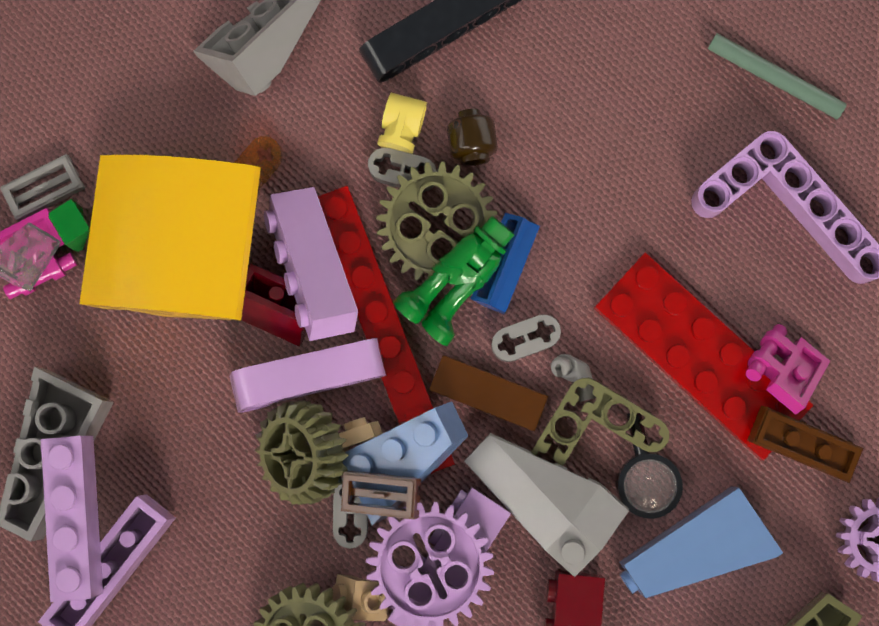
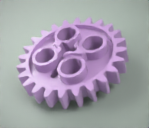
[366,501,494,626]

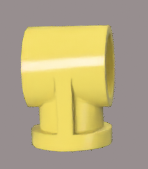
[377,92,427,154]

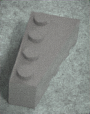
[0,367,114,542]

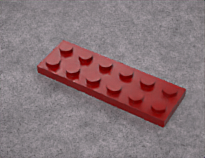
[594,252,814,461]

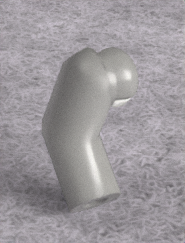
[551,354,597,402]

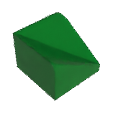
[48,199,90,252]

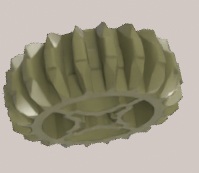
[255,400,349,505]

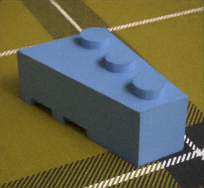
[343,401,468,525]

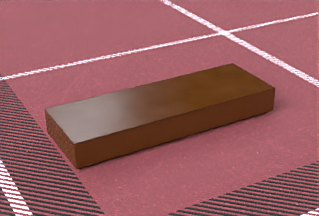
[429,355,548,432]
[747,405,864,483]

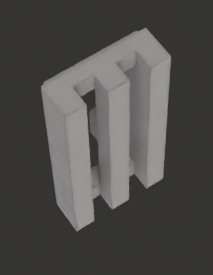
[0,154,86,222]

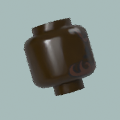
[447,109,498,166]

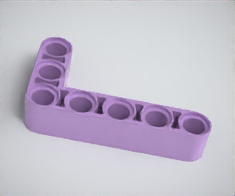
[691,131,879,284]

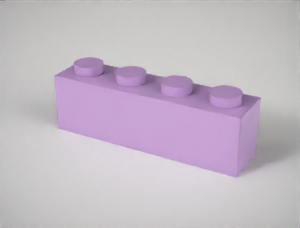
[264,187,358,341]
[41,436,103,602]
[388,487,511,626]
[38,494,176,626]

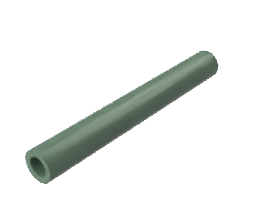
[708,33,847,120]

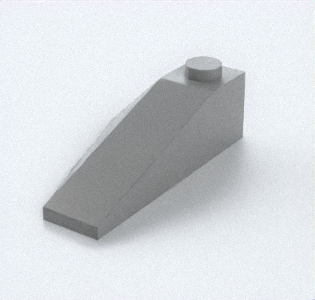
[193,0,321,96]
[464,433,629,577]

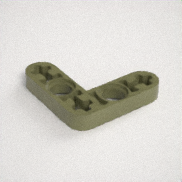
[531,377,669,466]

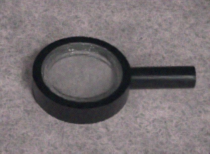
[616,413,683,519]

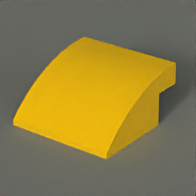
[79,155,261,320]

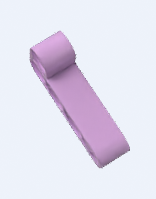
[229,338,386,413]

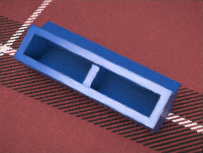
[471,213,540,314]

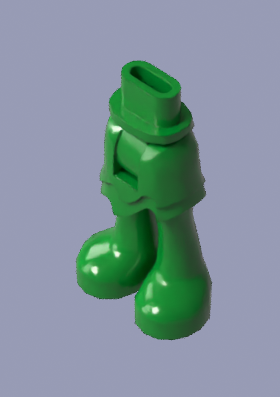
[393,216,515,346]

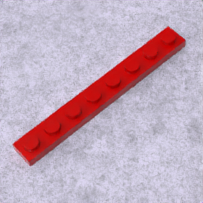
[318,185,455,474]

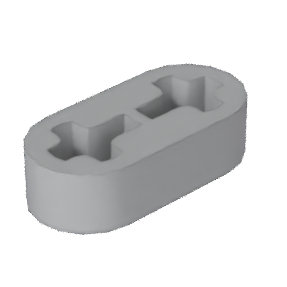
[368,148,437,193]
[491,314,561,362]
[333,478,368,549]

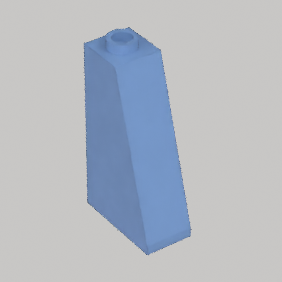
[619,487,783,598]

